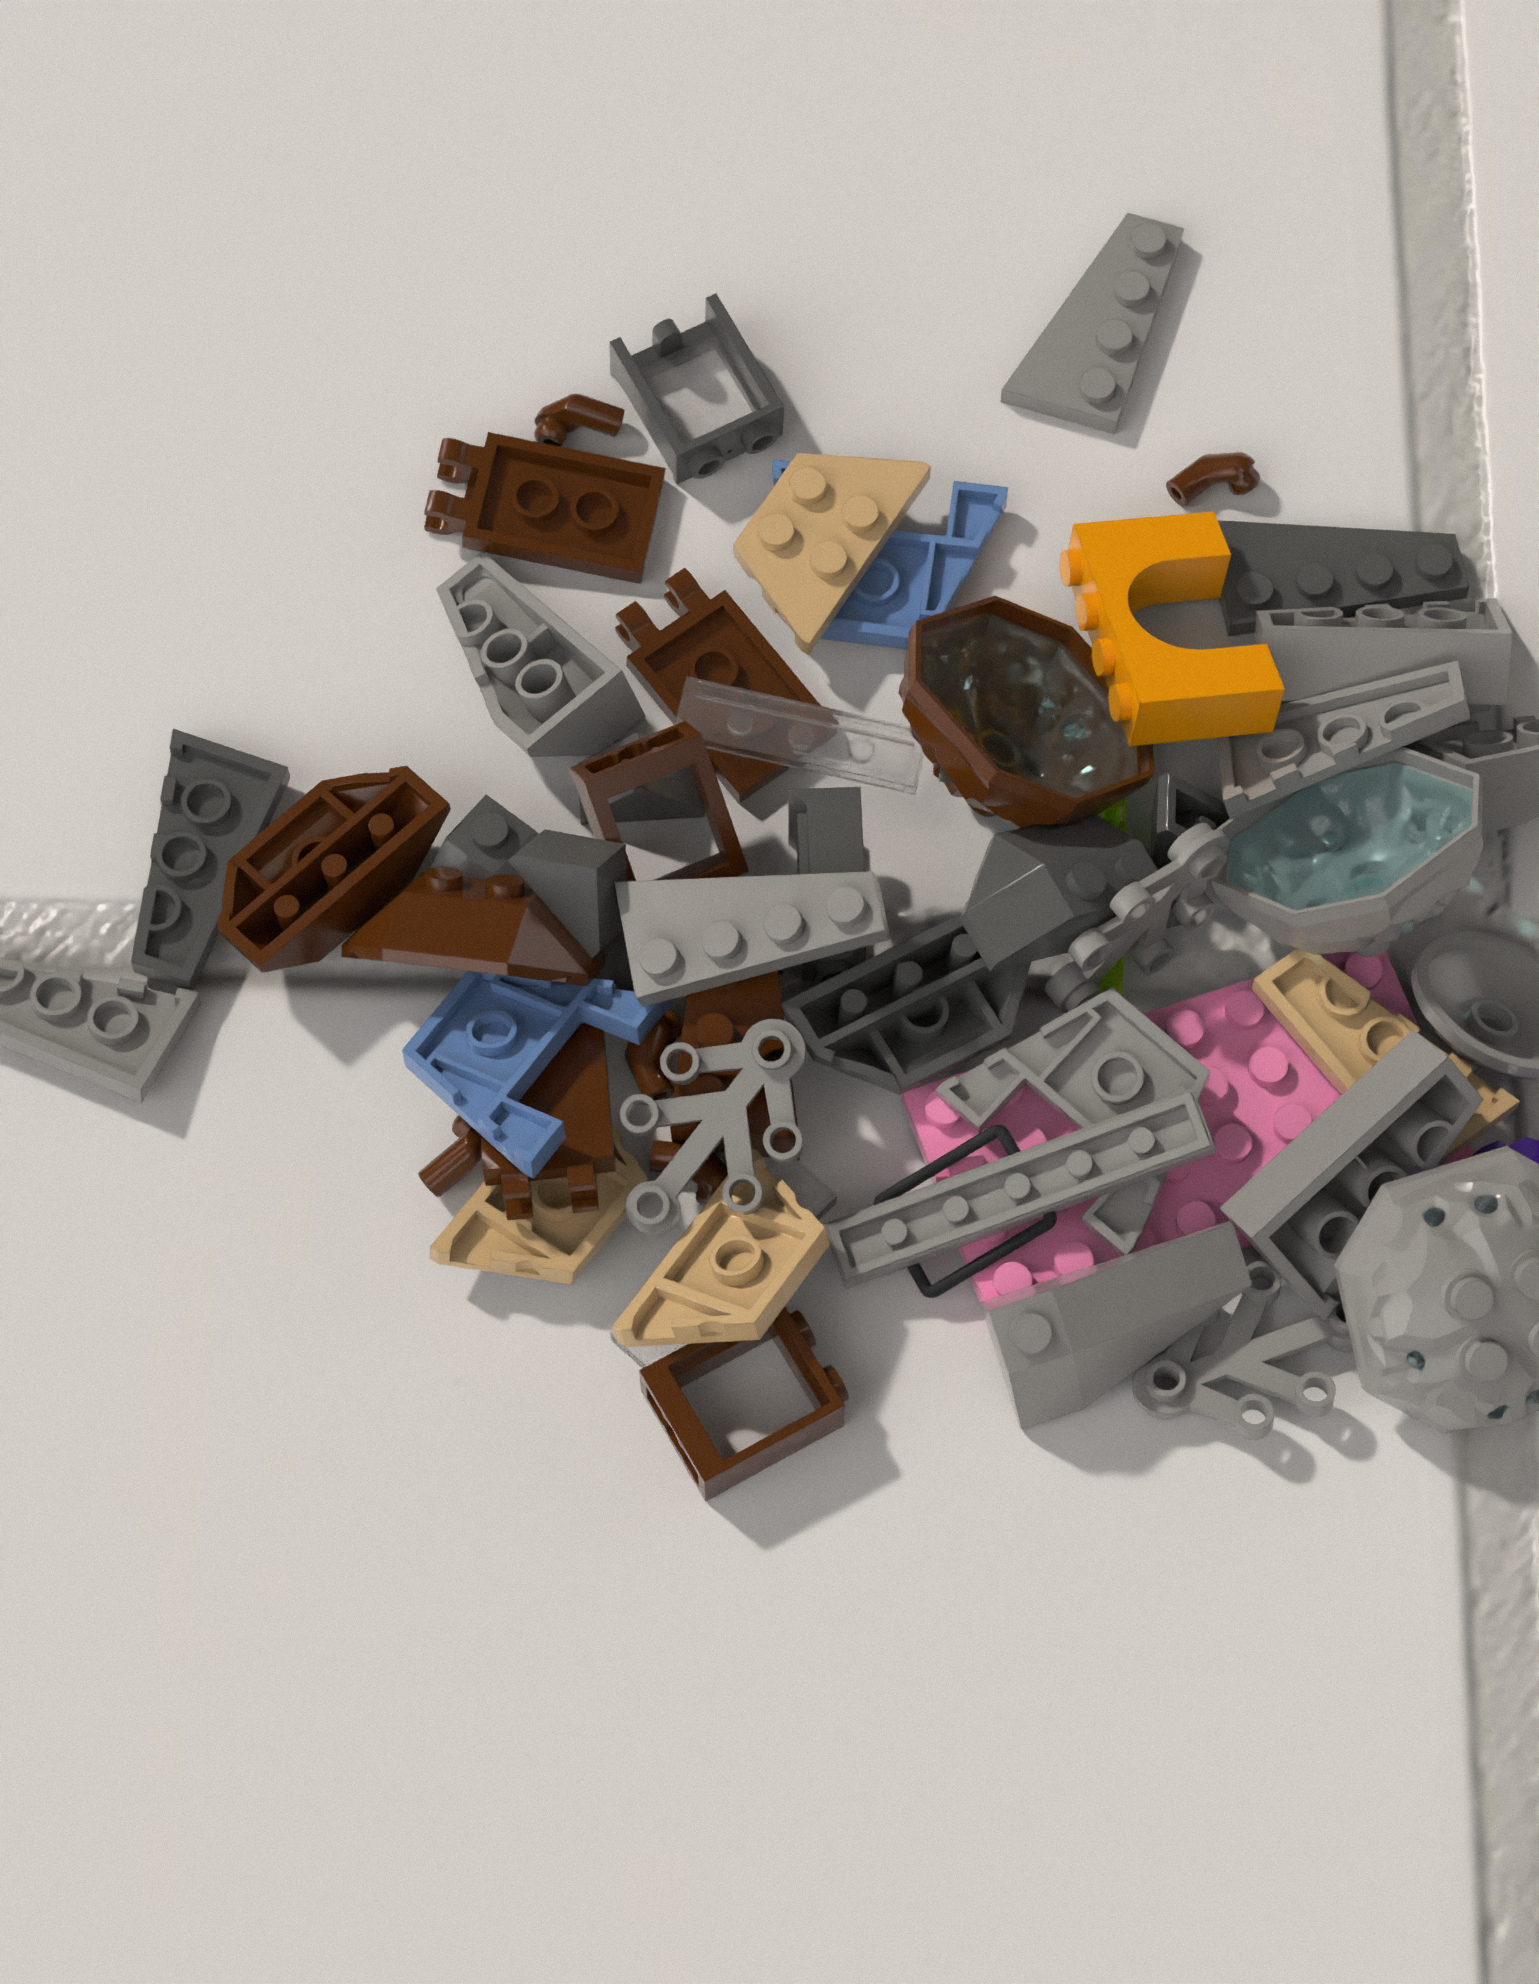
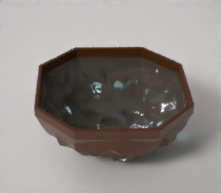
[898,596,1154,828]

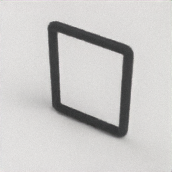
[874,1125,1057,1298]

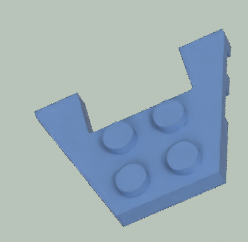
[772,459,1008,649]
[402,971,670,1179]

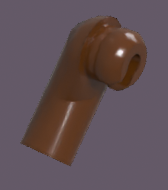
[534,393,624,447]
[1166,452,1260,506]
[625,1010,682,1101]
[418,1115,482,1197]
[650,1140,728,1206]

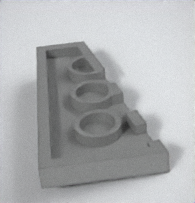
[1001,213,1184,434]
[1217,660,1471,819]
[614,871,891,1007]
[0,957,201,1103]

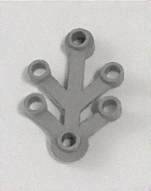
[1045,823,1230,1013]
[620,1019,806,1236]
[1132,1261,1353,1440]

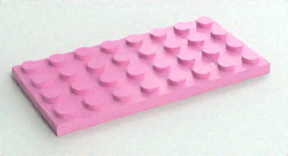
[901,951,1474,1309]

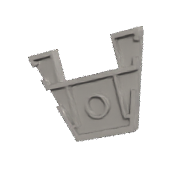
[935,988,1210,1256]

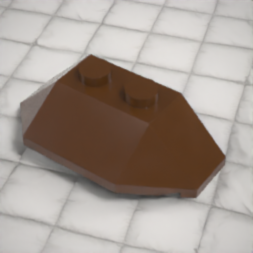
[218,765,451,973]
[341,867,605,986]

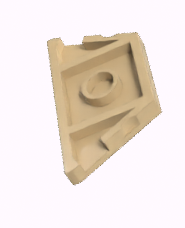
[733,453,931,655]
[430,1121,648,1285]
[612,1148,830,1347]

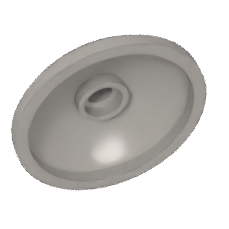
[1412,931,1539,1079]

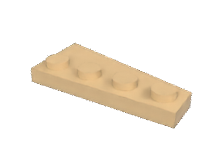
[1251,948,1520,1171]

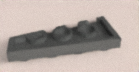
[1218,520,1470,637]
[131,729,290,990]

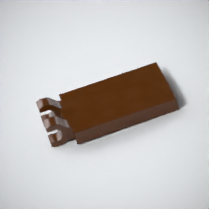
[424,432,666,584]
[615,568,838,804]
[481,1023,616,1221]

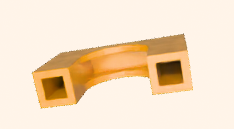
[1059,511,1285,746]

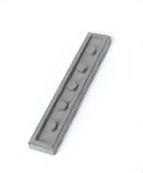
[823,1088,1217,1289]

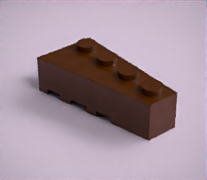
[670,971,800,1161]

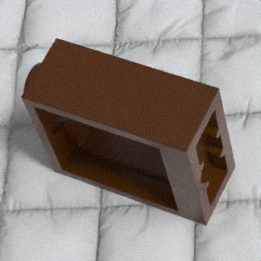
[569,721,749,881]
[639,1306,849,1502]

